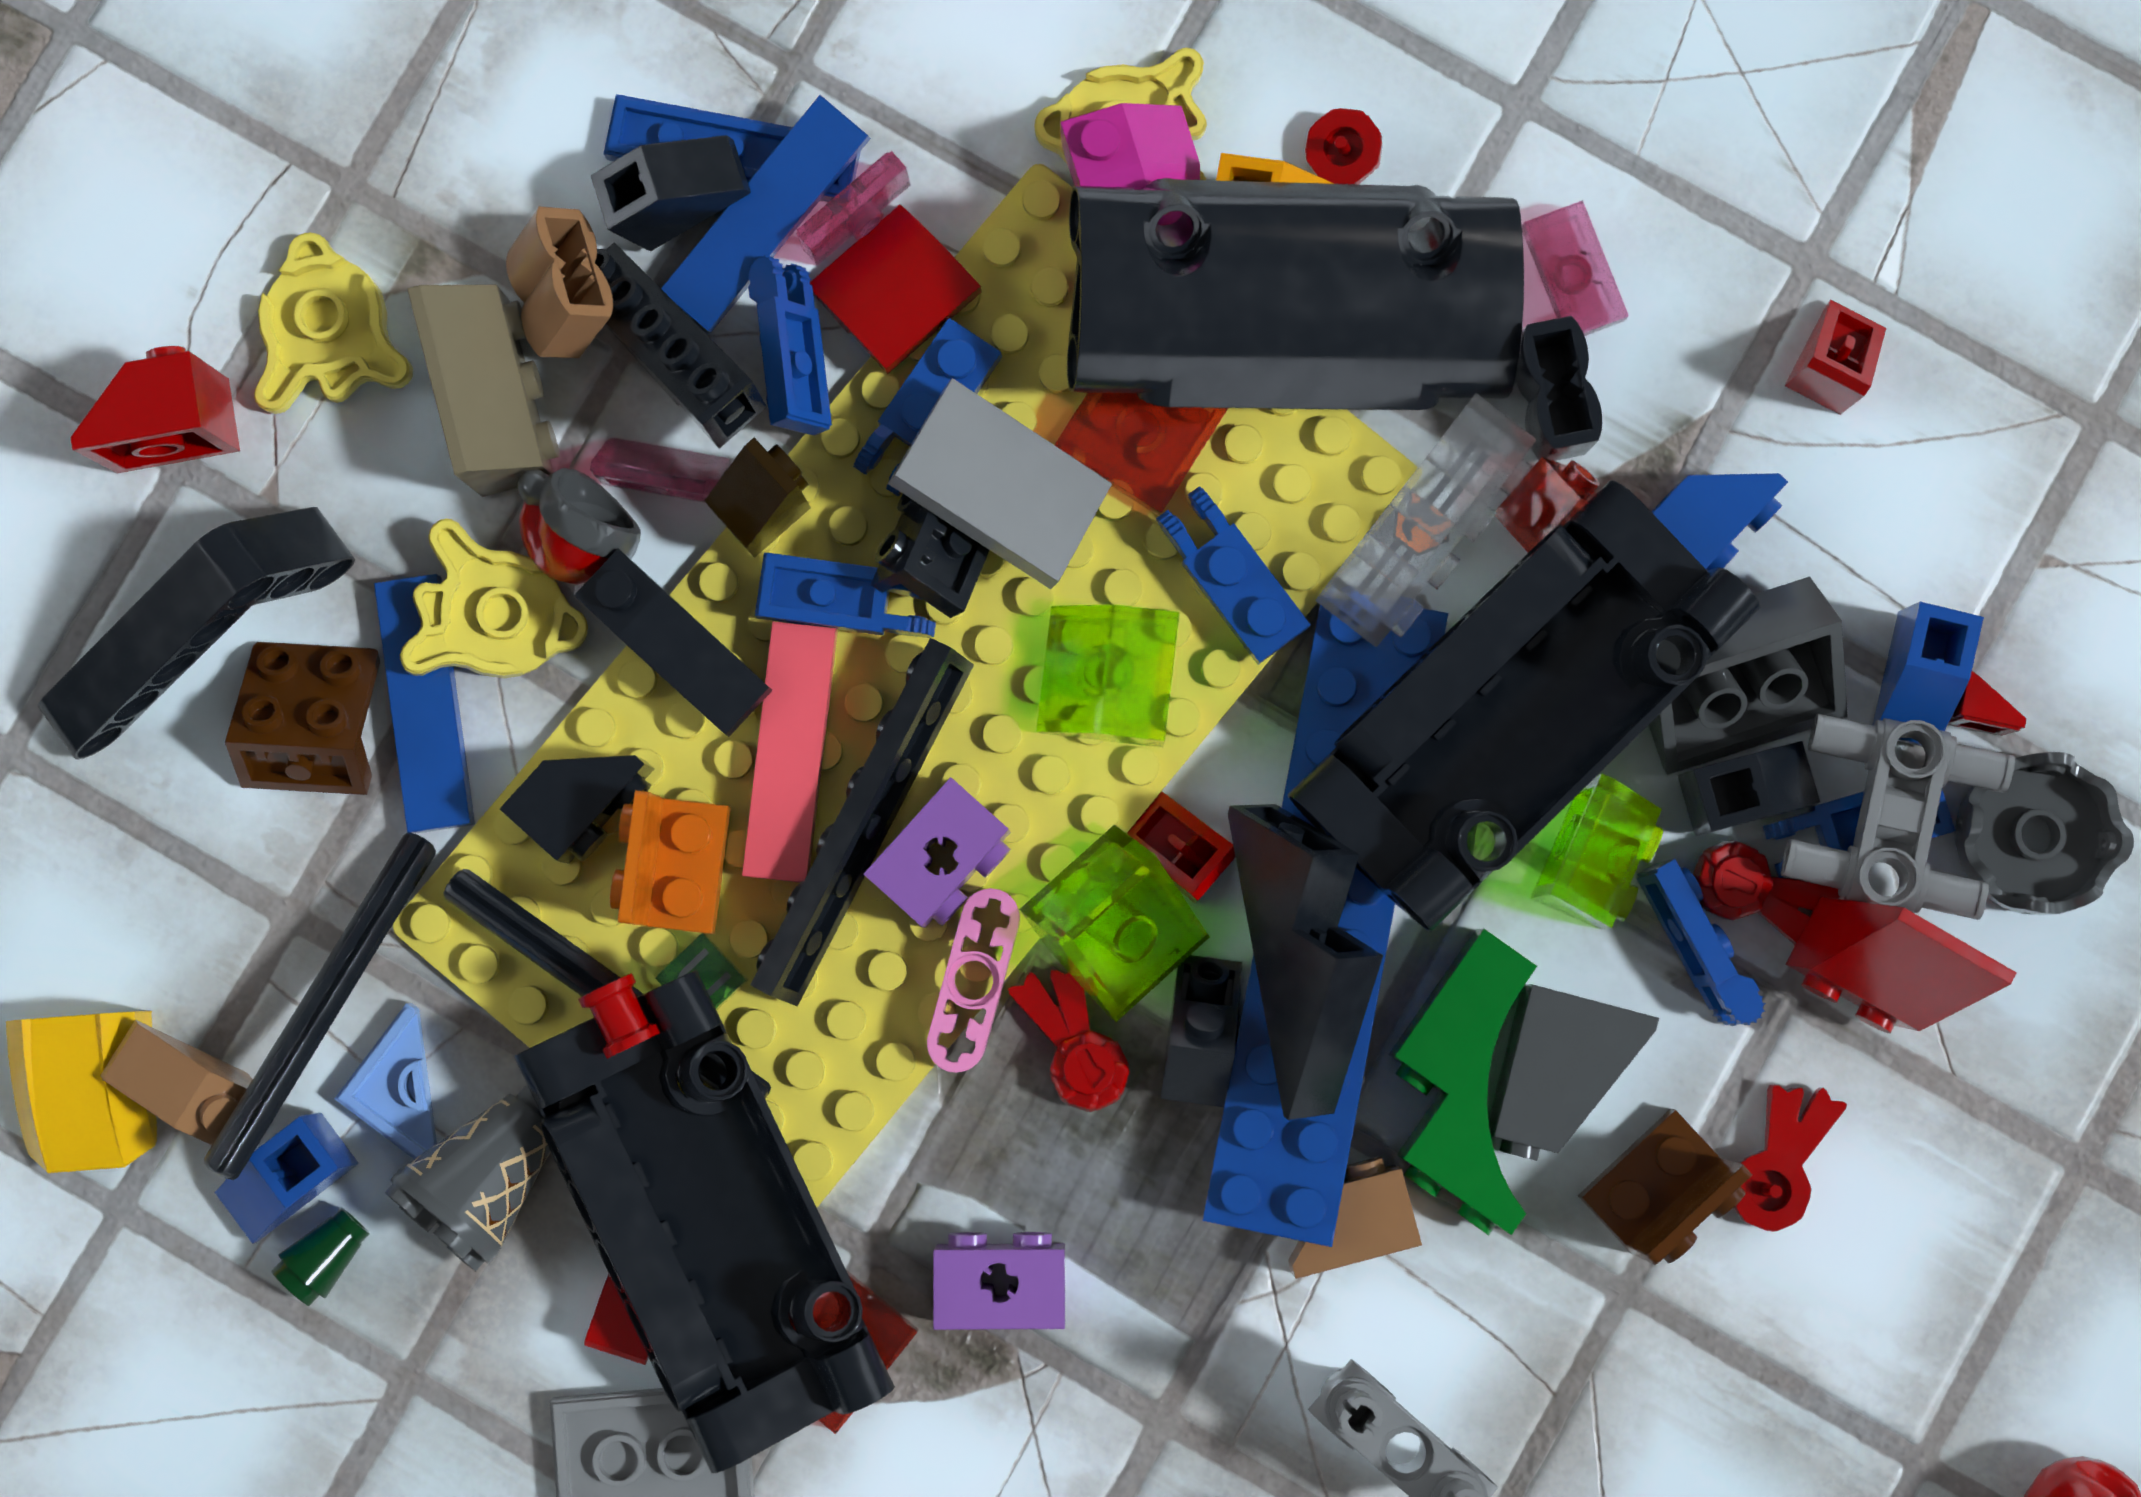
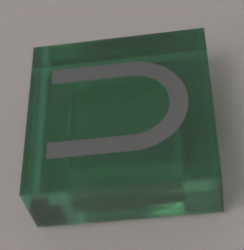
[655,933,748,1010]

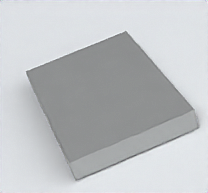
[888,378,1112,589]
[550,1388,755,1497]

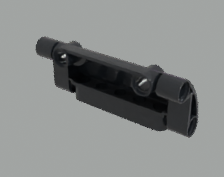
[1067,178,1524,410]
[1288,480,1761,932]
[514,970,895,1473]

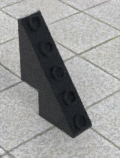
[595,242,767,449]
[1227,804,1383,1120]

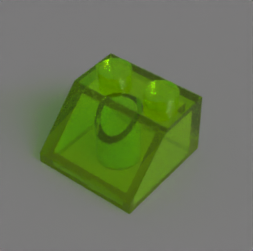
[1036,604,1180,748]
[1530,773,1664,929]
[1019,825,1210,1022]

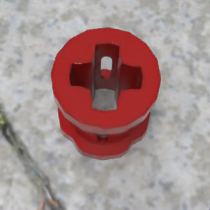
[578,973,660,1059]

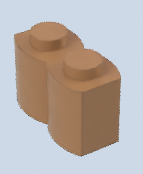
[506,206,613,358]

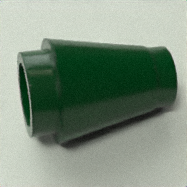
[271,1208,370,1306]

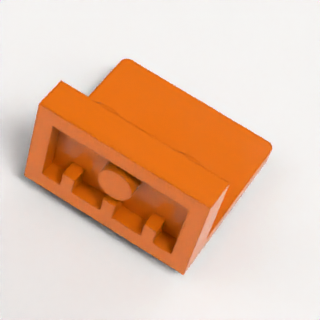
[610,790,731,934]

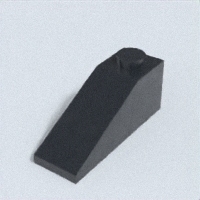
[574,548,772,737]

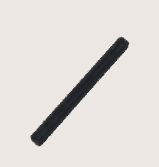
[204,832,436,1180]
[443,869,771,1099]

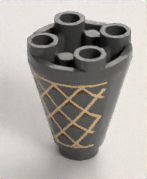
[385,1085,550,1272]

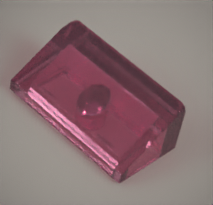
[590,438,731,503]

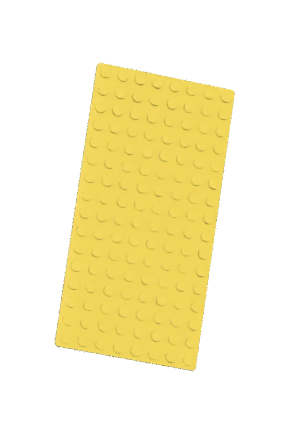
[393,164,1420,1207]

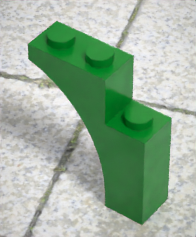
[1388,929,1537,1236]

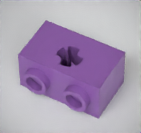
[864,777,1011,928]
[933,1232,1065,1330]

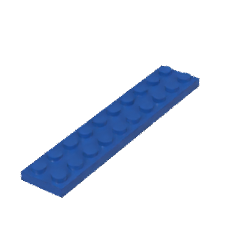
[1202,590,1449,1247]

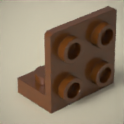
[225,642,380,795]
[1577,1109,1752,1265]

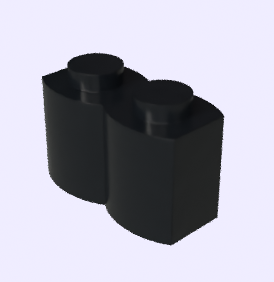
[1515,316,1602,463]

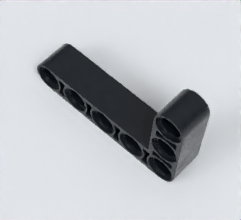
[38,507,355,760]

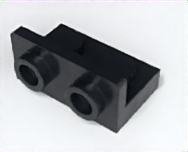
[871,494,990,618]

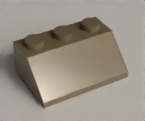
[407,284,559,497]

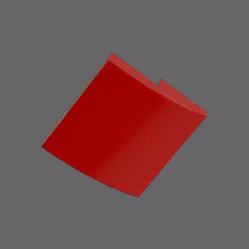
[810,204,982,374]

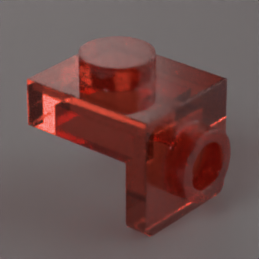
[1493,457,1600,552]

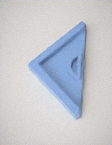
[334,1003,437,1159]

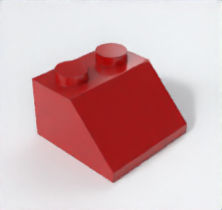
[70,346,240,474]

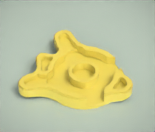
[1034,47,1207,180]
[254,232,413,414]
[400,518,588,678]

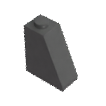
[1489,984,1659,1161]

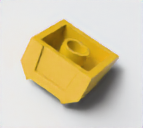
[6,1011,157,1173]

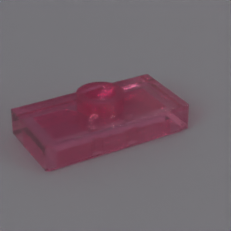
[796,151,910,266]
[1522,200,1629,336]

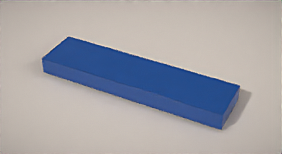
[603,94,861,206]
[661,95,871,332]
[374,574,475,834]

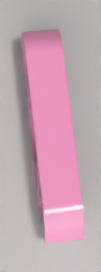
[927,888,1020,1073]

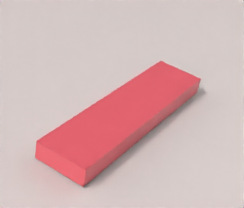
[742,621,838,883]

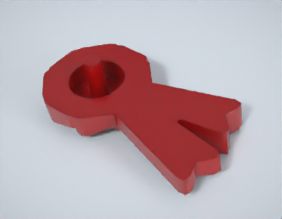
[1305,108,1383,184]
[1692,840,1841,945]
[1008,966,1130,1112]
[1734,1085,1847,1232]

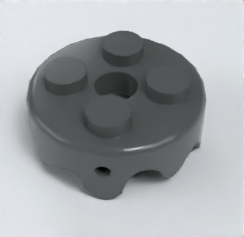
[1955,752,2134,915]

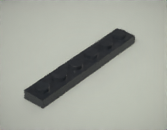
[750,638,974,1007]

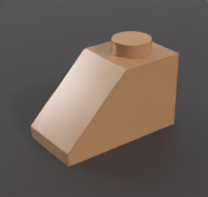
[100,1020,253,1145]
[1288,1157,1422,1279]

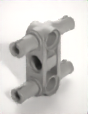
[1781,713,2015,920]
[1308,1358,1499,1497]

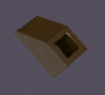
[704,437,811,558]

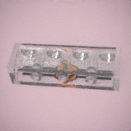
[1315,393,1537,647]

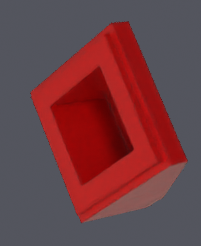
[1948,671,2027,736]
[584,1273,649,1365]

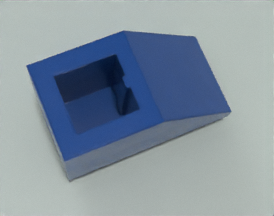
[1651,473,1788,571]
[1872,601,1984,747]
[214,1113,359,1244]

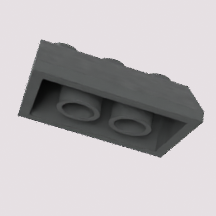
[1633,576,1848,775]

